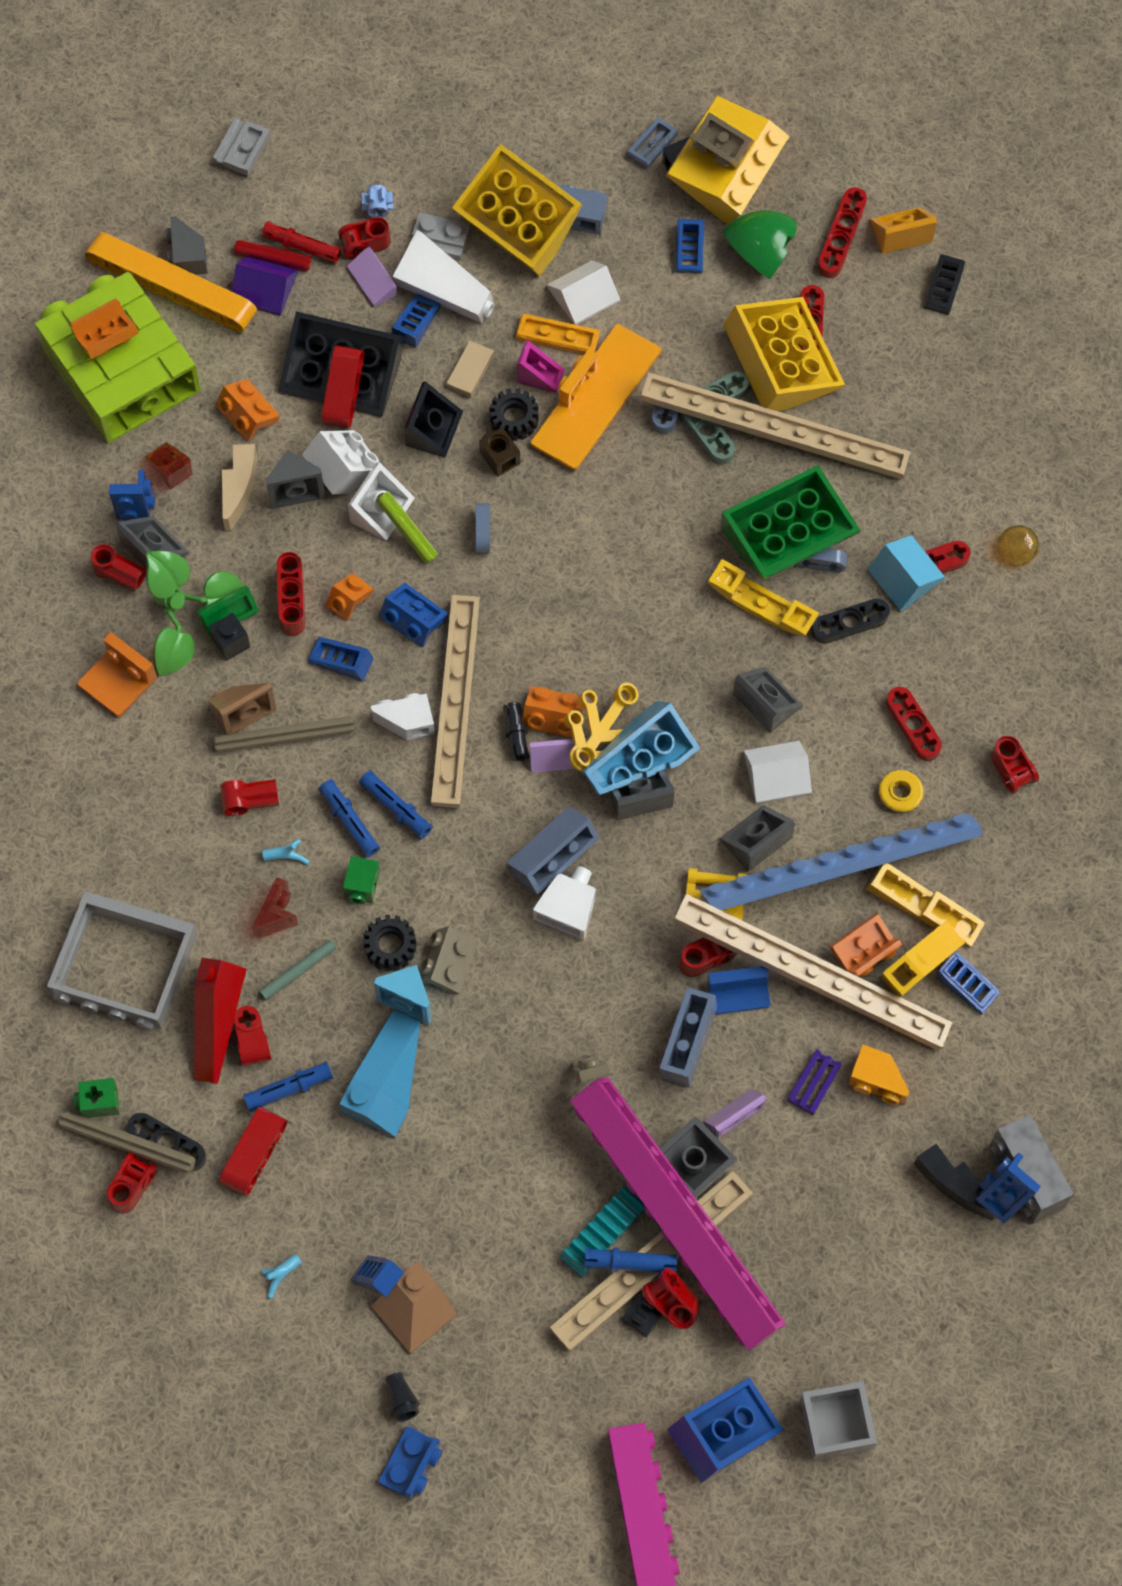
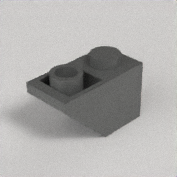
[166,217,208,275]

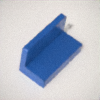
[707,966,771,1015]

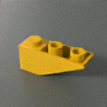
[879,921,965,997]

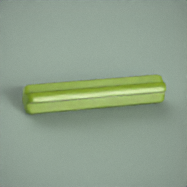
[376,492,438,564]

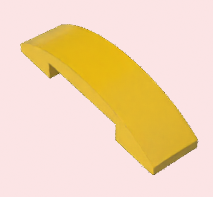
[708,559,819,637]

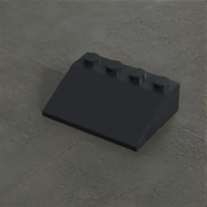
[278,311,406,416]

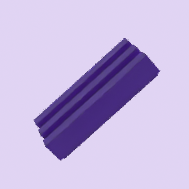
[788,1049,843,1116]

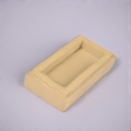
[446,341,494,398]

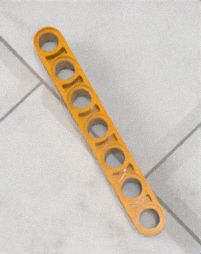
[84,232,257,333]

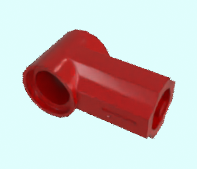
[91,544,147,592]
[220,779,279,816]

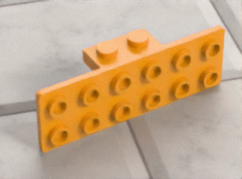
[531,324,662,471]

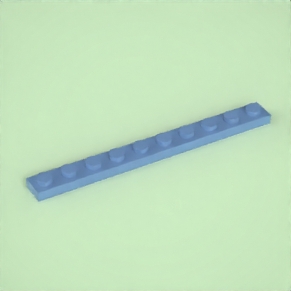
[700,813,982,910]

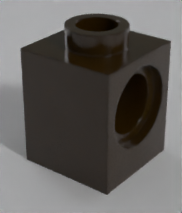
[479,427,520,477]

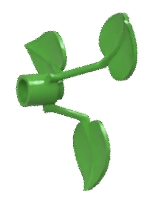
[146,550,244,676]

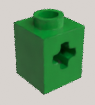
[343,856,380,904]
[74,1078,120,1118]

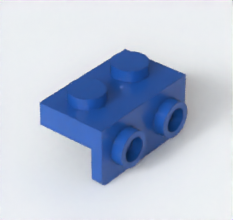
[109,470,155,521]

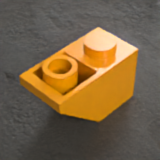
[849,1044,909,1105]

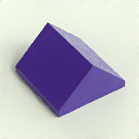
[232,256,298,316]

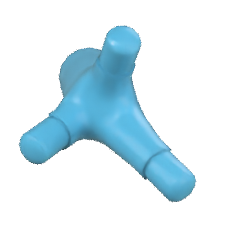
[262,839,309,865]
[262,1254,302,1299]

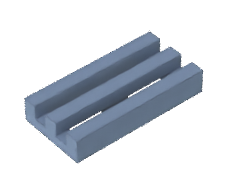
[626,117,679,170]

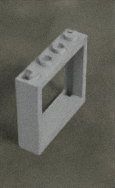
[47,891,198,1030]

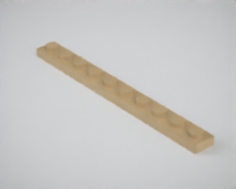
[640,373,910,480]
[673,894,953,1051]

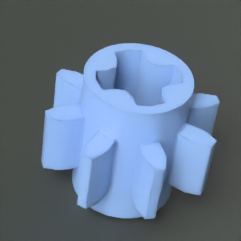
[361,185,393,218]

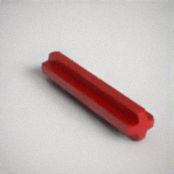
[234,239,312,271]

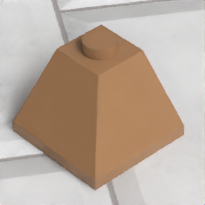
[208,683,276,734]
[371,1261,458,1354]

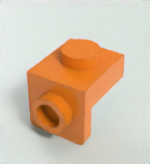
[326,573,374,621]

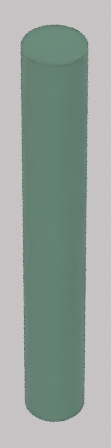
[259,940,337,1000]

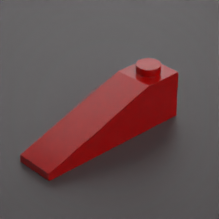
[194,957,247,1084]

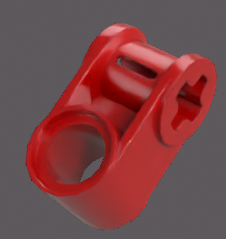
[338,217,391,259]
[991,735,1039,794]
[679,937,737,977]
[234,1006,272,1067]
[107,1153,158,1214]
[642,1268,701,1329]

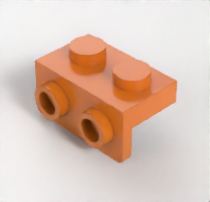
[70,298,139,360]
[215,379,280,441]
[523,686,586,738]
[829,914,902,978]

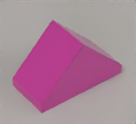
[517,341,565,392]

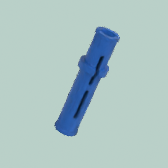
[359,770,433,839]
[318,779,381,858]
[243,1061,334,1112]
[584,1247,677,1272]

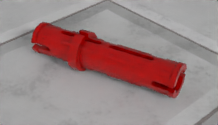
[261,221,342,265]

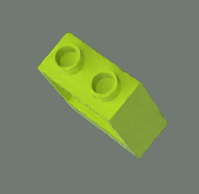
[34,271,201,444]

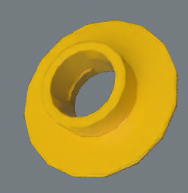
[878,770,924,813]

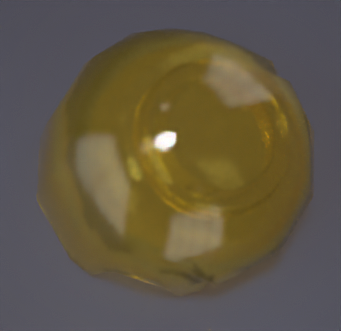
[998,525,1040,566]

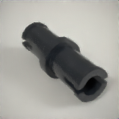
[503,702,530,761]

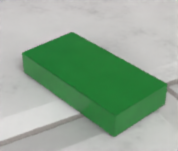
[197,585,259,637]

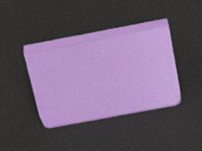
[347,247,397,307]
[529,739,587,772]
[704,1089,766,1139]

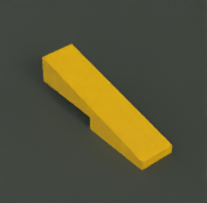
[865,863,985,947]

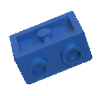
[379,583,448,647]
[976,1152,1041,1223]
[378,1426,443,1501]

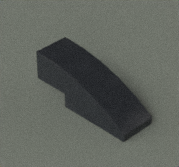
[914,1143,996,1220]

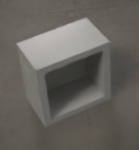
[799,1381,877,1461]

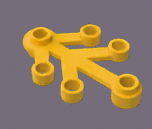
[564,683,639,772]

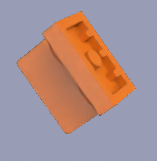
[78,632,157,717]

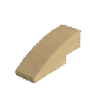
[222,444,257,531]

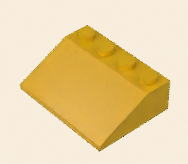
[666,96,789,224]
[452,144,582,276]
[723,297,845,411]

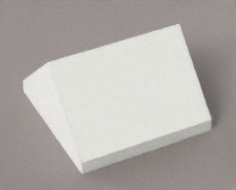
[547,260,620,325]
[348,462,415,541]
[744,741,812,804]

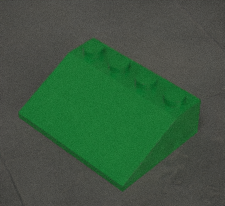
[720,465,861,580]

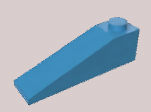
[583,701,700,795]
[340,1009,421,1138]

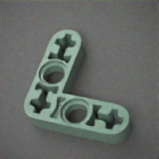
[680,371,749,465]

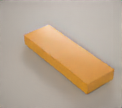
[516,313,600,355]

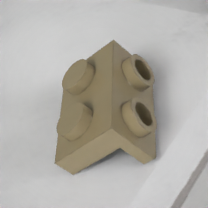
[688,112,754,168]
[419,926,478,995]

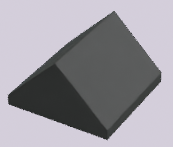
[266,450,325,509]
[116,516,189,569]
[733,667,803,733]
[609,770,675,820]
[720,805,795,872]
[660,1116,737,1198]

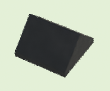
[404,381,463,457]

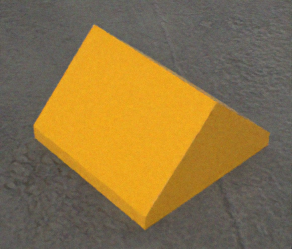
[870,207,937,254]

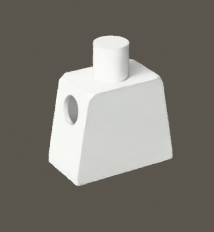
[533,866,596,940]

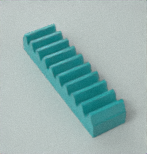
[560,1184,645,1278]

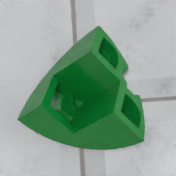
[722,210,797,280]

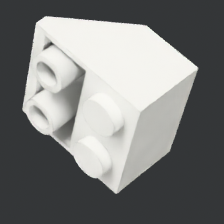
[302,430,379,494]

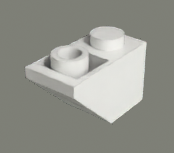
[371,693,435,741]

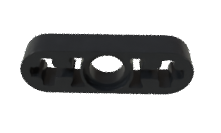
[812,599,890,644]
[127,1113,206,1171]

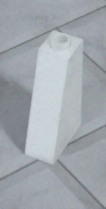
[393,230,494,323]

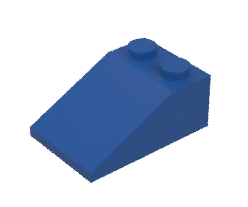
[667,1377,783,1483]

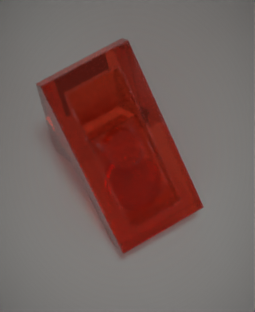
[145,442,192,490]
[252,877,298,939]

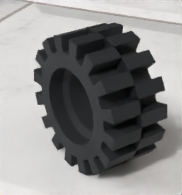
[490,388,539,441]
[363,915,417,972]

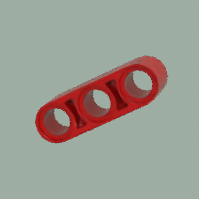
[322,345,364,429]
[277,552,306,636]
[219,1107,288,1196]

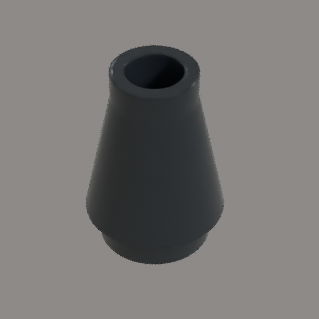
[385,1372,420,1422]

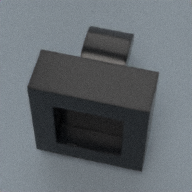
[622,1293,662,1337]

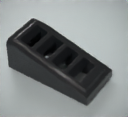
[924,254,965,315]

